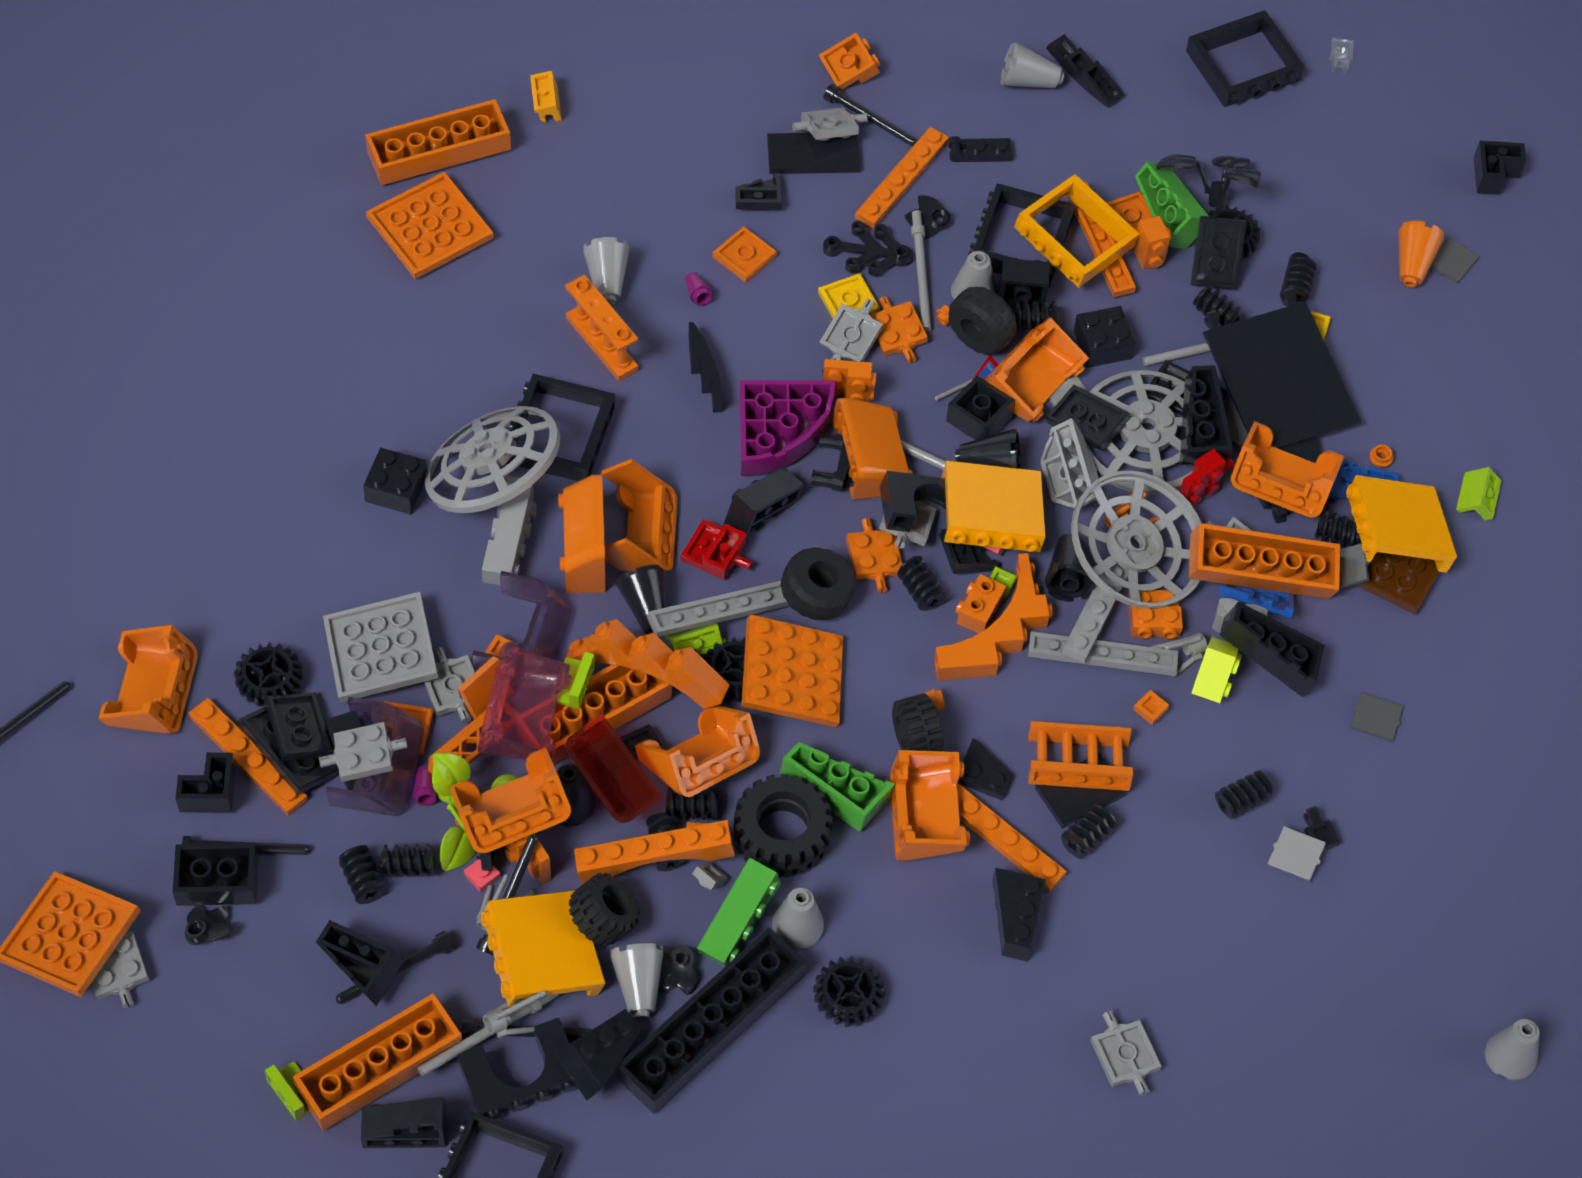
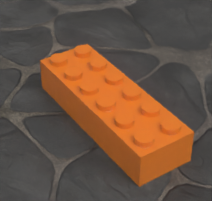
[365,99,511,186]
[1189,523,1340,599]
[515,665,672,764]
[292,993,462,1131]

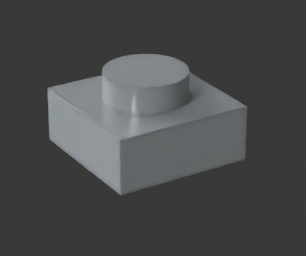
[692,862,728,890]

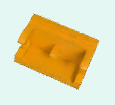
[530,71,562,123]

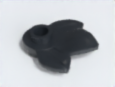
[905,195,950,238]
[184,905,234,945]
[658,946,698,995]

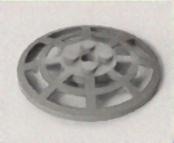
[1090,370,1192,495]
[424,406,560,513]
[1071,470,1201,609]

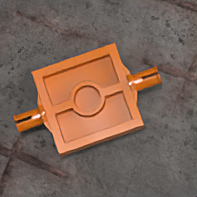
[870,296,928,364]
[846,518,902,593]

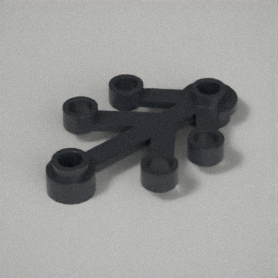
[823,221,912,276]

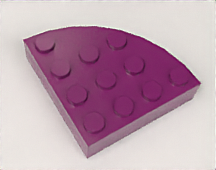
[739,380,835,476]

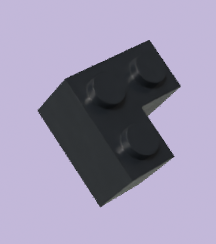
[1474,140,1526,194]
[175,752,236,813]

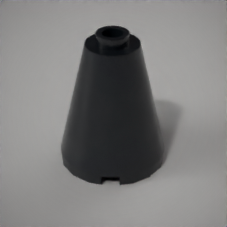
[955,429,1021,469]
[1045,534,1094,602]
[616,565,667,634]
[557,764,595,827]

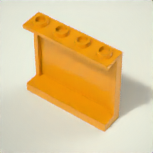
[941,461,1045,552]
[1346,475,1457,573]
[481,890,605,1008]

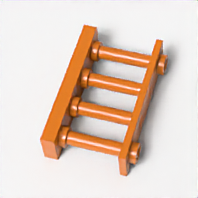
[565,274,638,382]
[1028,721,1133,791]

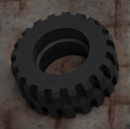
[733,774,833,877]

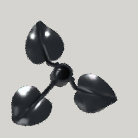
[1157,154,1261,207]

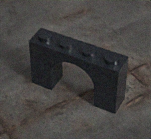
[880,471,946,532]
[457,1017,577,1120]

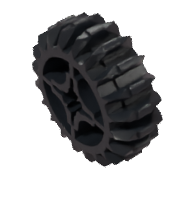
[1208,205,1260,261]
[703,636,746,702]
[234,642,303,707]
[813,956,885,1027]

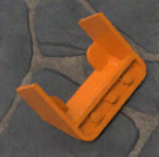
[601,459,677,572]
[558,474,605,594]

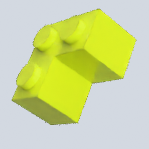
[1192,637,1242,703]

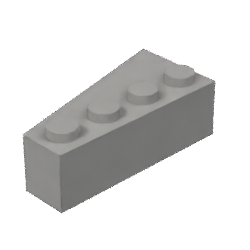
[482,475,538,588]

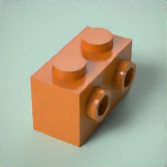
[1132,216,1172,270]
[955,574,1006,634]

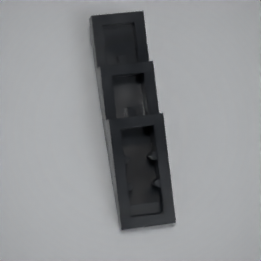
[1046,34,1125,107]
[688,322,723,413]

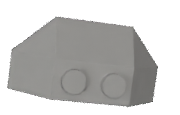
[1040,418,1102,509]

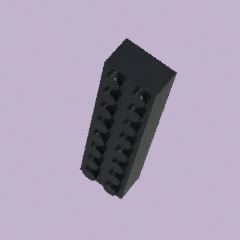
[616,927,807,1114]

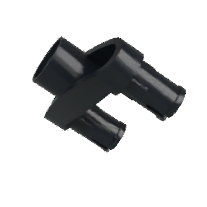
[811,432,850,492]

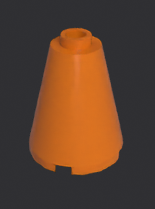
[1398,221,1445,288]

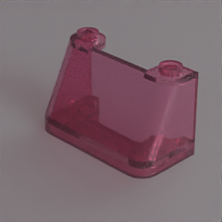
[478,646,571,760]

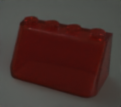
[564,714,663,824]

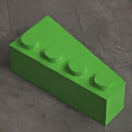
[1135,162,1208,249]
[779,742,895,832]
[697,858,781,967]

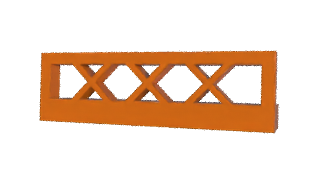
[428,698,520,774]

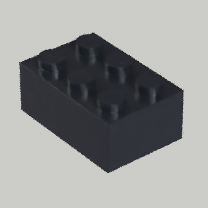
[172,843,258,906]

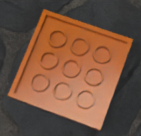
[366,172,494,279]
[742,614,843,728]
[0,871,141,997]

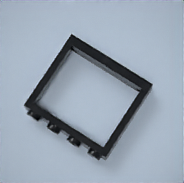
[1186,10,1304,108]
[968,183,1076,288]
[506,373,615,481]
[437,1112,563,1178]

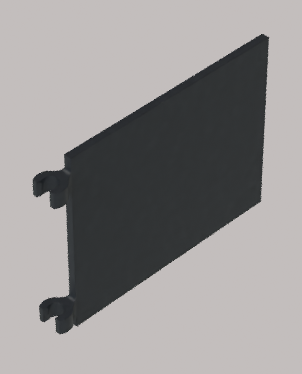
[1203,288,1361,449]

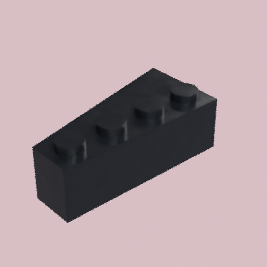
[1179,365,1233,465]
[1220,601,1325,697]

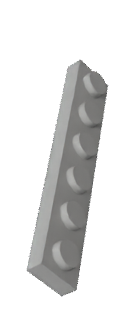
[1061,563,1128,663]
[647,581,789,637]
[1028,631,1178,676]

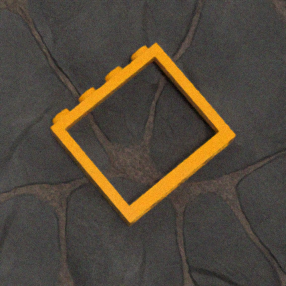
[1014,174,1140,288]

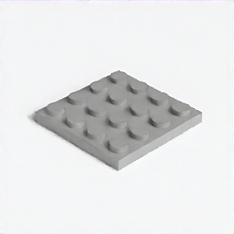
[323,592,439,703]

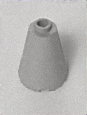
[1000,42,1064,88]
[583,237,629,305]
[951,251,997,301]
[772,888,824,950]
[611,943,663,1019]
[1484,1019,1540,1081]

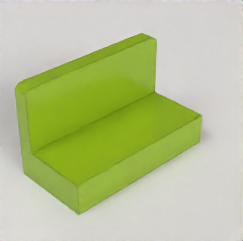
[1456,467,1502,520]
[665,623,722,655]
[551,652,595,709]
[265,1062,310,1121]

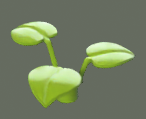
[432,753,518,871]

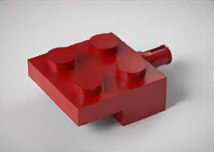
[1180,449,1234,507]
[680,519,753,580]

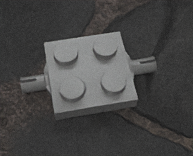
[792,107,867,141]
[819,298,883,362]
[879,500,936,549]
[423,647,475,723]
[319,722,408,782]
[92,931,149,1008]
[1090,1011,1162,1096]

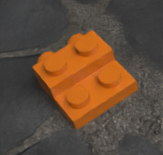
[819,32,881,91]
[823,359,876,402]
[1128,590,1183,639]
[505,836,551,885]

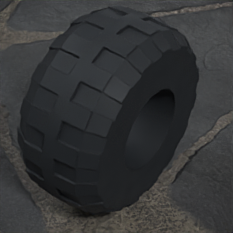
[948,286,1017,355]
[781,547,856,620]

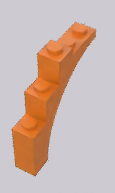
[934,553,1053,681]
[566,619,729,709]

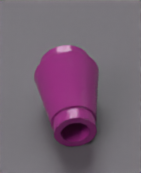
[685,272,712,306]
[413,766,438,806]

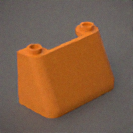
[985,317,1089,422]
[832,398,913,500]
[1231,421,1344,518]
[98,625,198,734]
[635,705,760,797]
[449,747,571,853]
[890,750,970,861]

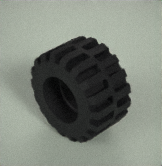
[892,693,944,751]
[569,873,640,946]

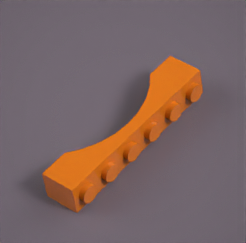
[574,820,735,885]

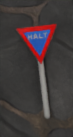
[934,355,998,401]

